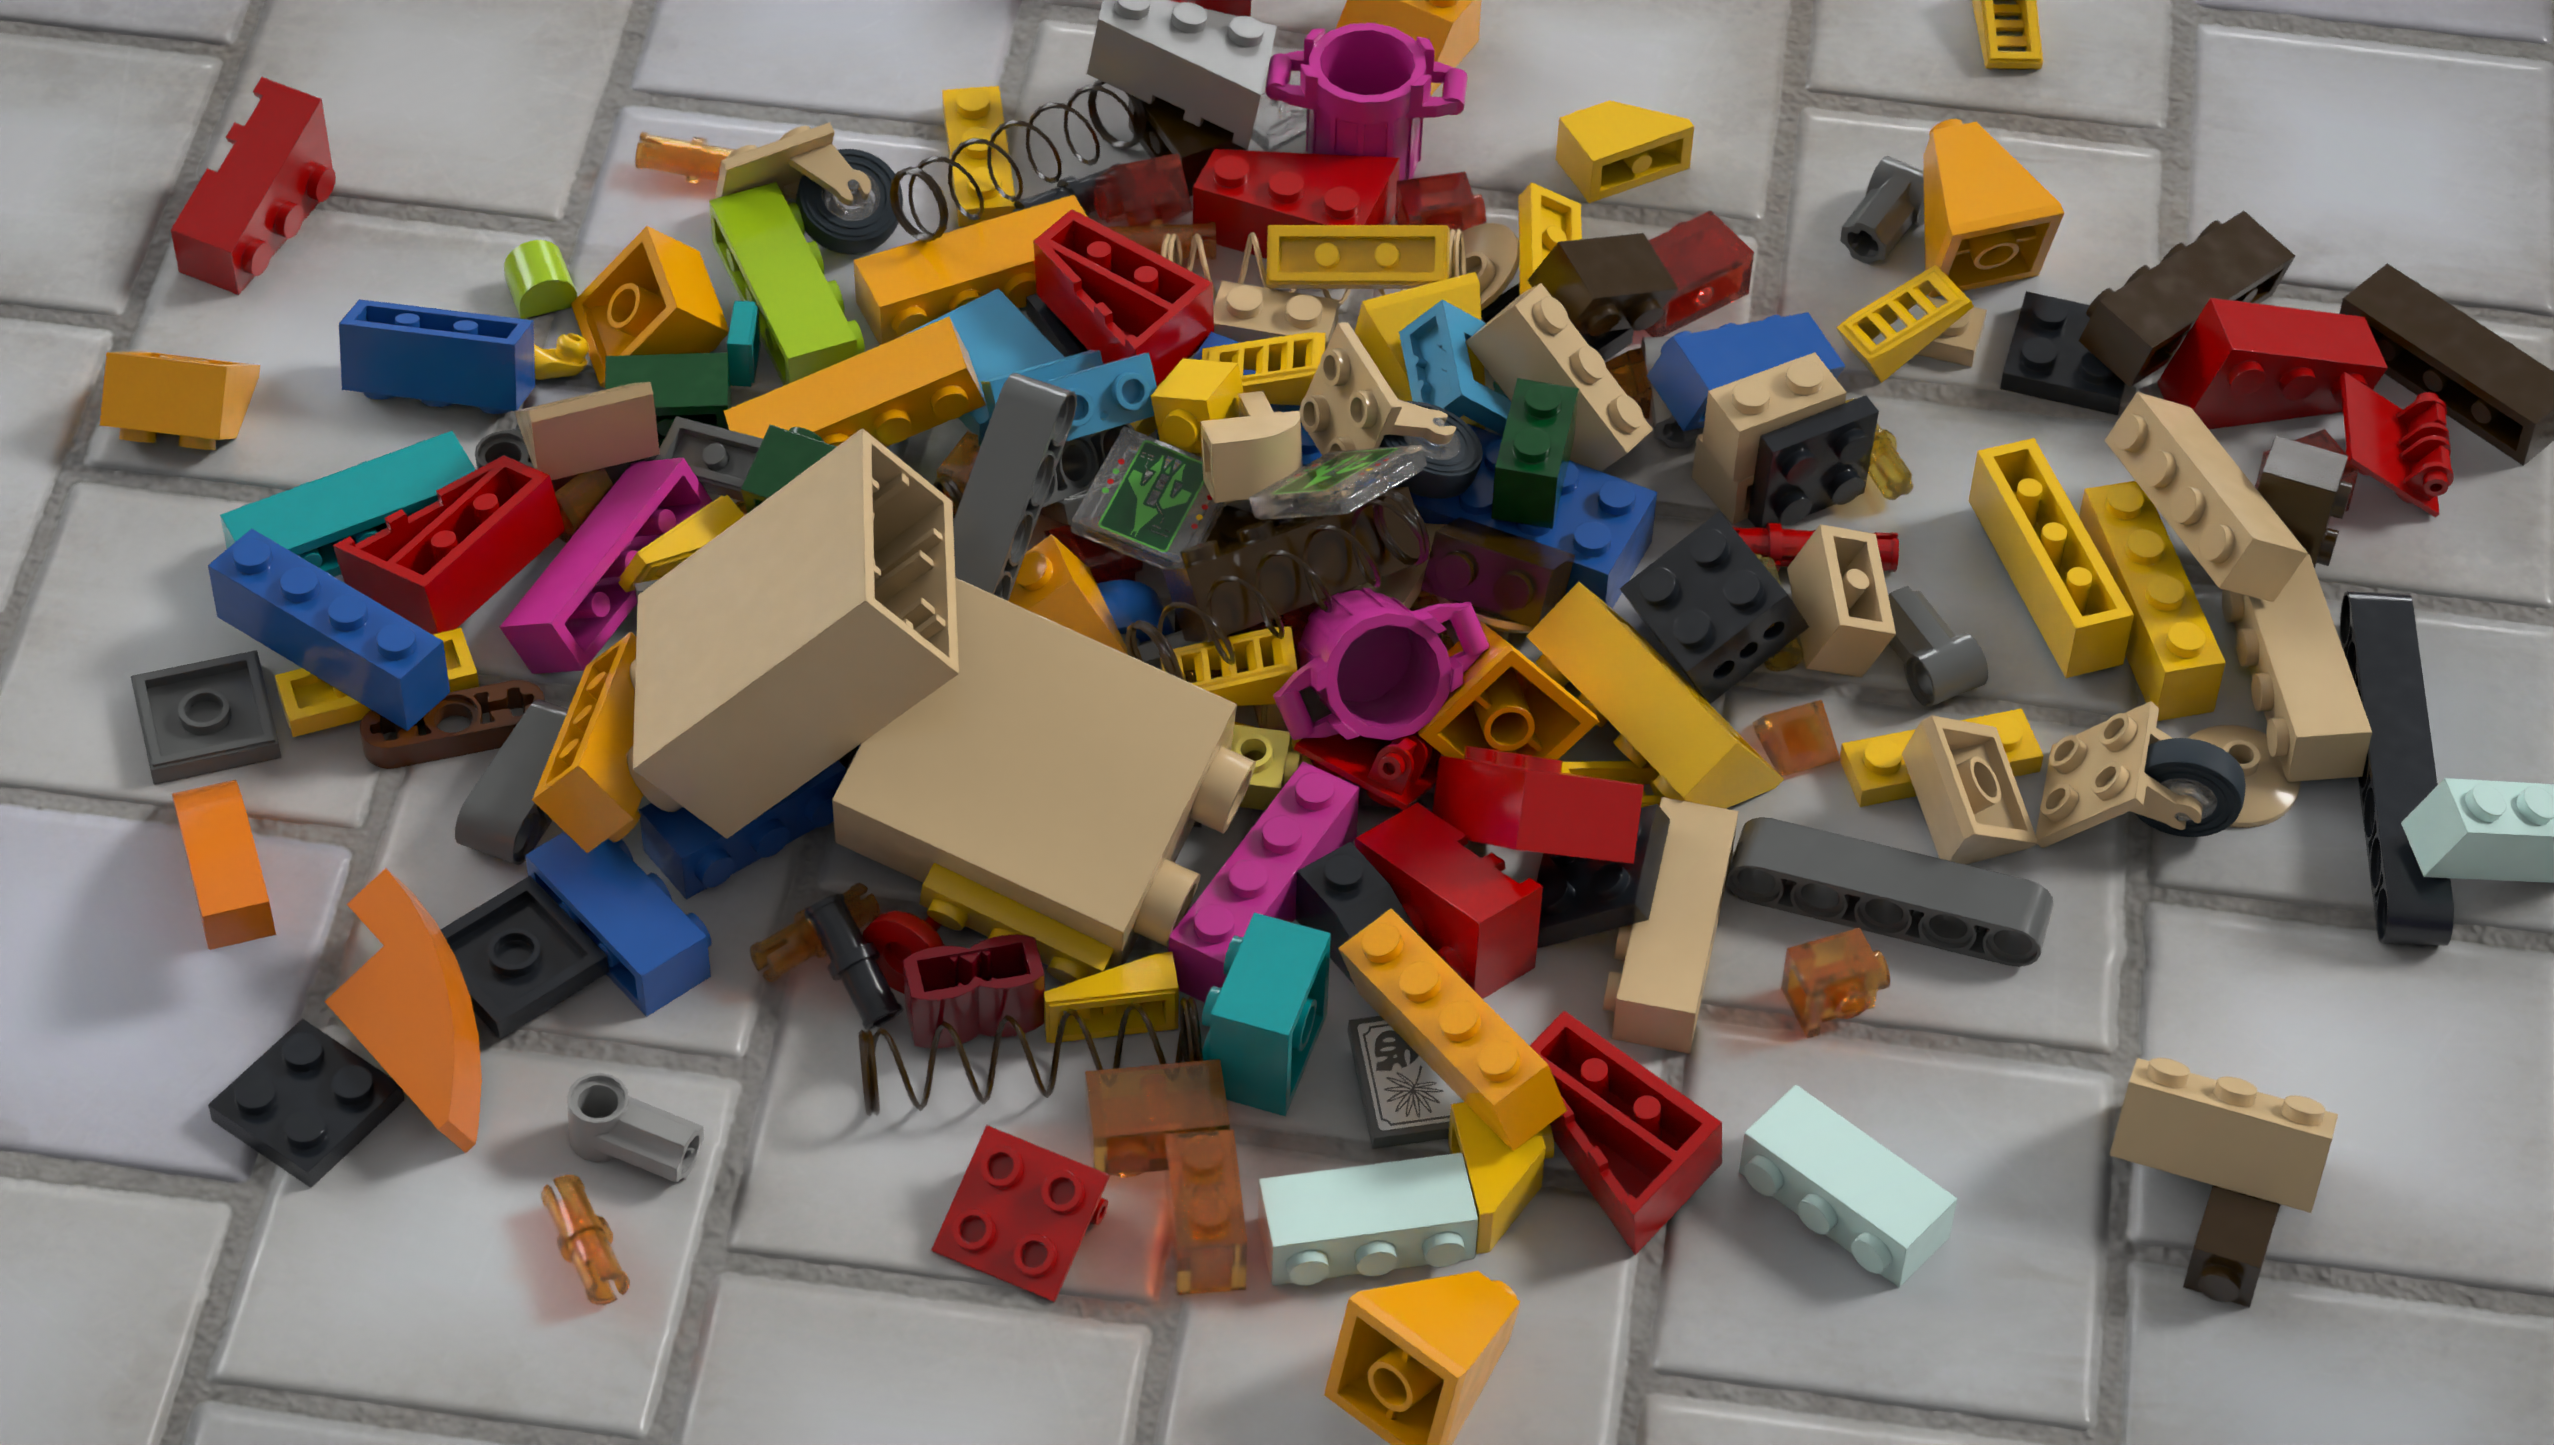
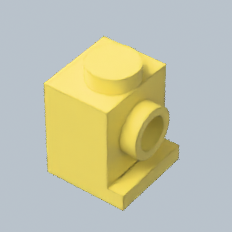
[1231,725,1303,810]

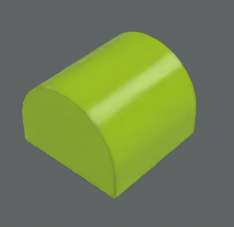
[504,240,577,319]

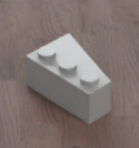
[1087,0,1277,149]

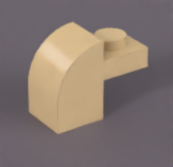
[1200,391,1303,503]

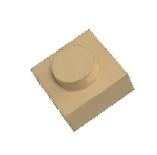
[1916,297,1987,367]

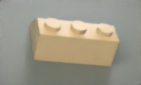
[1465,283,1653,471]
[2109,1058,2338,1213]

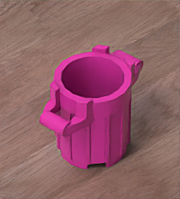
[1265,23,1468,187]
[1273,588,1489,741]

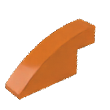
[172,779,276,950]
[324,868,482,1153]

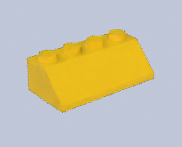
[1526,582,1784,809]

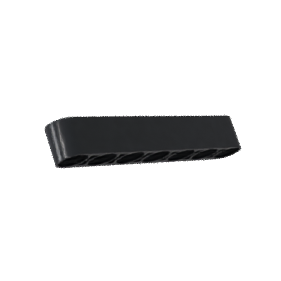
[2340,591,2454,946]

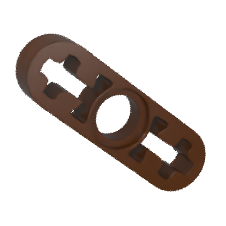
[360,680,545,769]

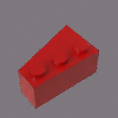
[171,77,336,295]
[1192,149,1400,259]
[1033,209,1214,386]
[2157,298,2388,430]
[333,455,565,635]
[1432,746,1644,864]
[1355,803,1543,999]
[1530,1010,1722,1255]

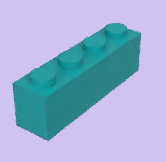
[220,431,476,577]

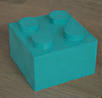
[1202,912,1331,1117]

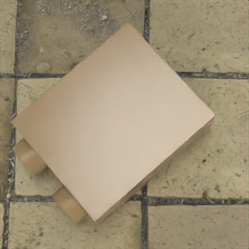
[627,428,959,839]
[832,577,1256,969]

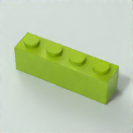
[709,182,865,386]

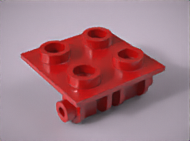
[2340,372,2454,517]
[1294,731,1441,810]
[931,1125,1110,1302]

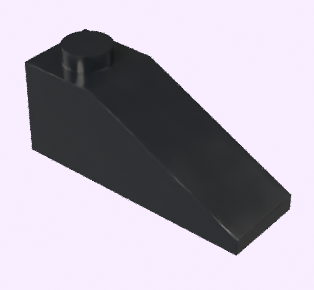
[1296,842,1421,986]

